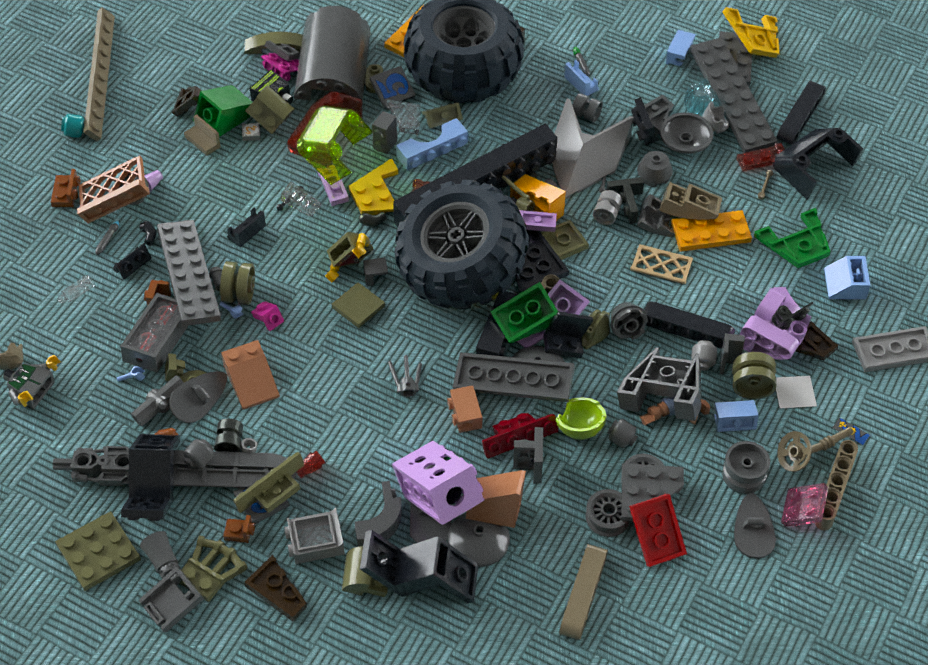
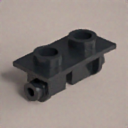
[113,243,152,279]

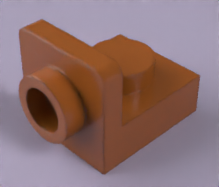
[223,515,255,543]

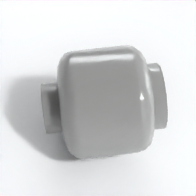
[691,340,717,371]

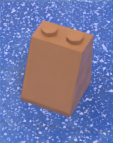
[466,470,526,528]

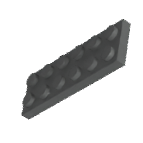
[453,352,575,402]

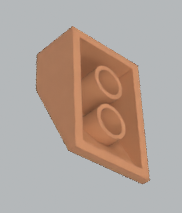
[221,340,280,410]

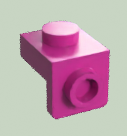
[251,301,284,331]

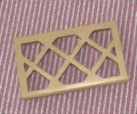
[630,244,693,284]

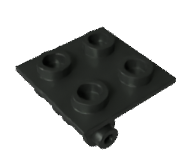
[772,302,813,330]

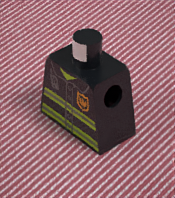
[249,69,293,105]

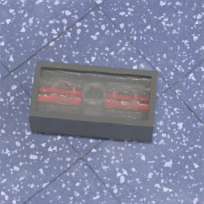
[120,293,189,373]

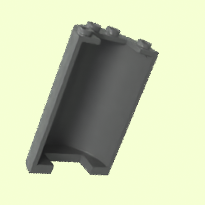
[294,6,370,107]

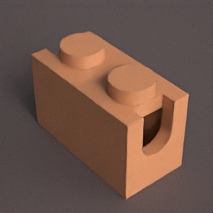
[447,385,482,433]

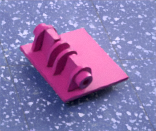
[261,53,299,81]

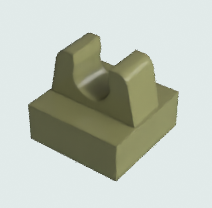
[165,353,185,381]

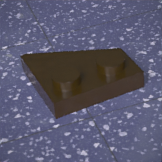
[796,321,838,361]

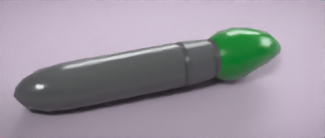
[573,47,590,77]

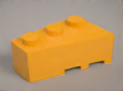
[510,174,566,221]

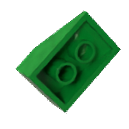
[490,282,558,344]

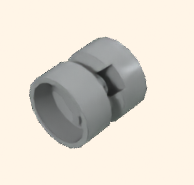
[593,190,622,225]

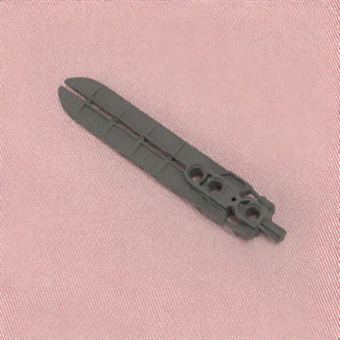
[53,446,296,488]

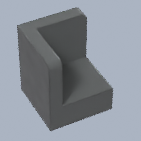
[363,257,388,286]

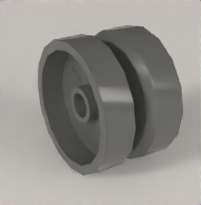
[722,441,770,494]

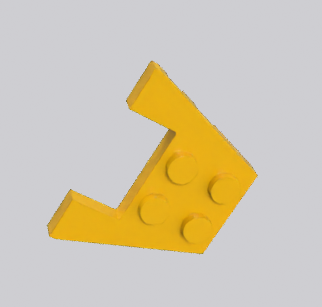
[722,7,780,58]
[349,159,398,215]

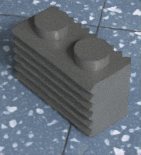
[371,111,397,154]

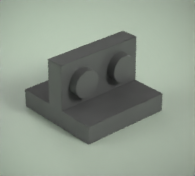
[513,427,543,484]

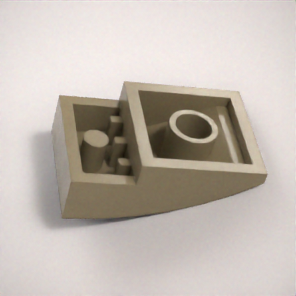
[659,182,722,220]

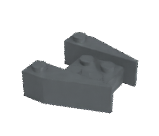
[617,348,701,421]

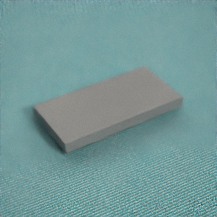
[852,326,928,372]

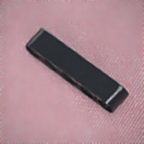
[777,81,826,145]
[644,301,735,349]

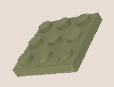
[55,511,141,591]

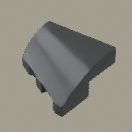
[637,194,675,237]

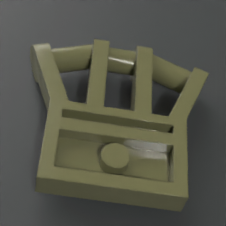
[179,536,248,602]

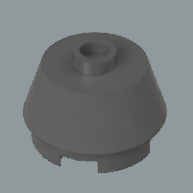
[637,151,673,187]
[611,302,648,340]

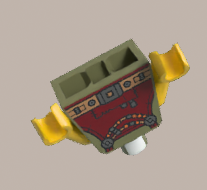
[325,232,374,283]

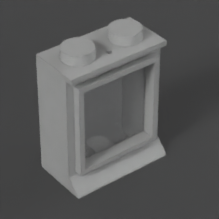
[284,508,345,564]

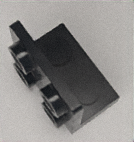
[543,312,593,358]

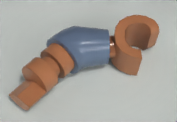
[640,397,710,425]

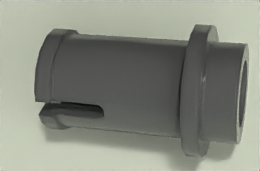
[209,267,222,291]

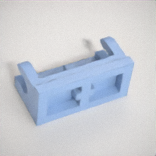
[666,30,696,66]
[564,60,599,96]
[714,400,758,432]

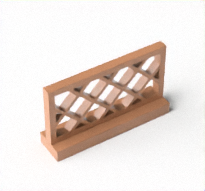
[77,155,150,223]

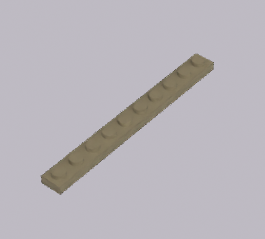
[83,7,115,142]

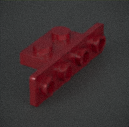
[482,413,559,459]

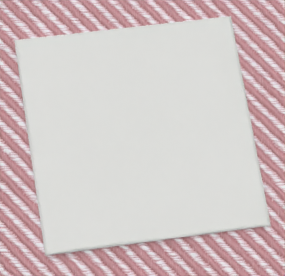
[776,376,817,408]

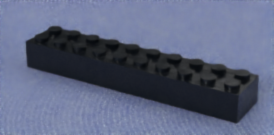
[393,123,558,227]

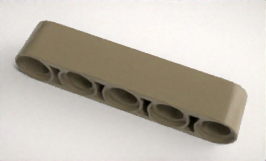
[814,440,858,531]
[559,544,608,640]

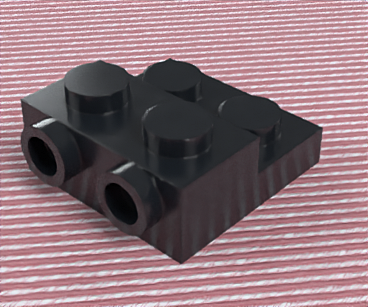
[631,97,659,146]

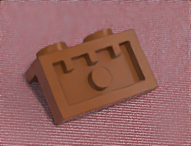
[51,169,81,207]

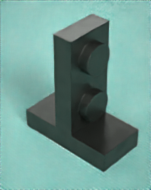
[606,177,644,224]

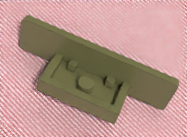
[233,452,304,513]

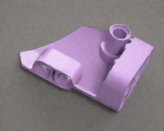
[740,287,811,360]

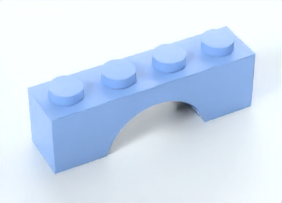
[396,118,468,171]

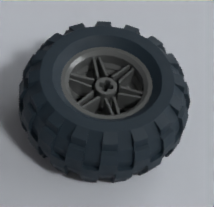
[394,180,529,310]

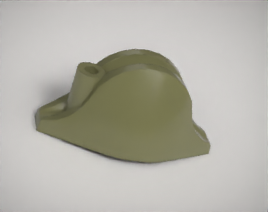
[581,309,610,349]

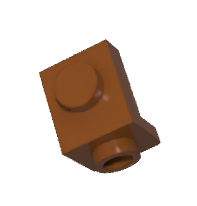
[144,280,172,306]

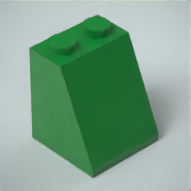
[193,85,252,137]

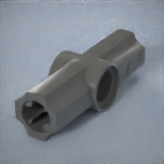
[131,375,184,426]

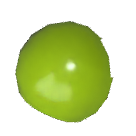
[556,397,607,440]

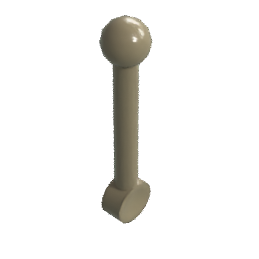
[758,170,773,200]

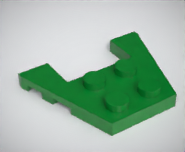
[754,208,831,268]

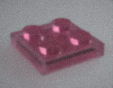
[781,483,828,527]

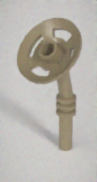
[777,427,854,472]

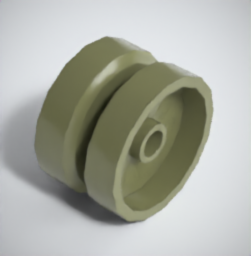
[220,261,255,305]
[732,352,777,399]

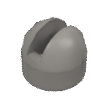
[241,438,257,453]

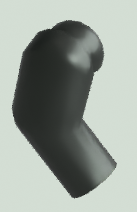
[359,212,387,227]

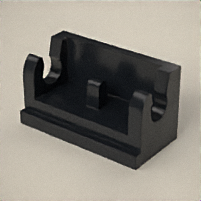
[227,207,266,247]

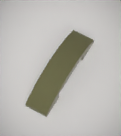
[245,32,303,54]

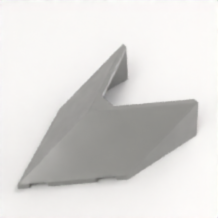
[552,98,633,200]

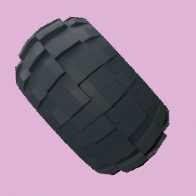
[404,0,524,103]

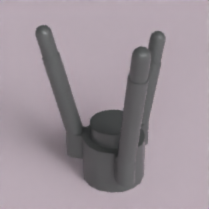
[388,355,422,397]

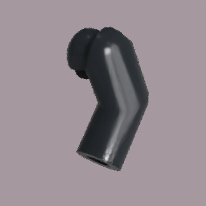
[139,221,157,246]

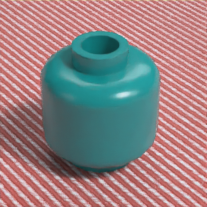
[61,114,84,138]

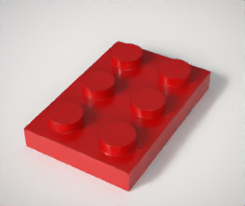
[629,494,687,567]

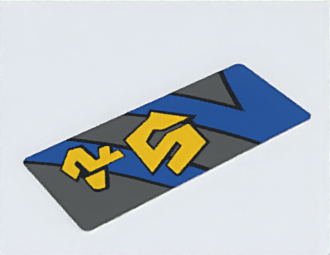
[833,418,870,445]

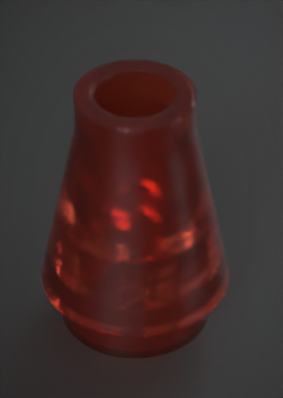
[296,450,325,479]

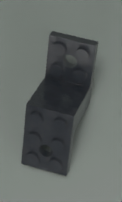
[121,434,180,521]
[360,530,478,604]

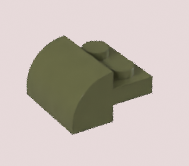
[245,86,295,134]
[342,546,388,597]

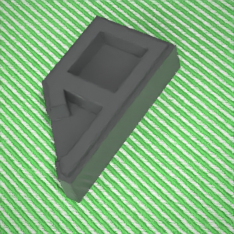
[265,40,300,61]

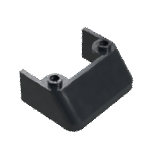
[773,128,863,200]

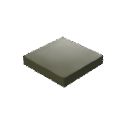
[541,220,589,260]
[332,282,385,328]

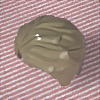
[0,343,24,370]

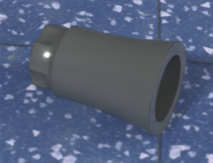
[140,531,180,579]

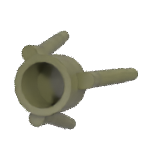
[502,176,535,211]

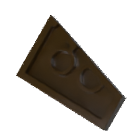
[244,555,307,622]

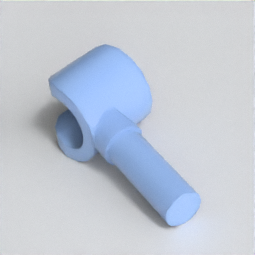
[220,301,244,319]
[117,366,145,382]

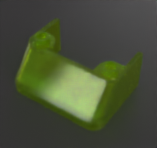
[297,106,373,185]

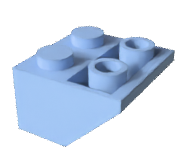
[824,256,870,299]

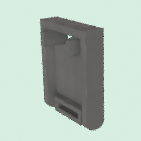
[139,566,205,632]

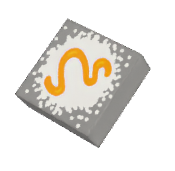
[242,123,261,141]

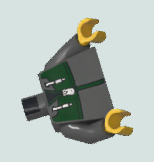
[3,355,61,410]

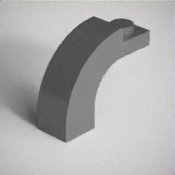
[355,481,402,547]

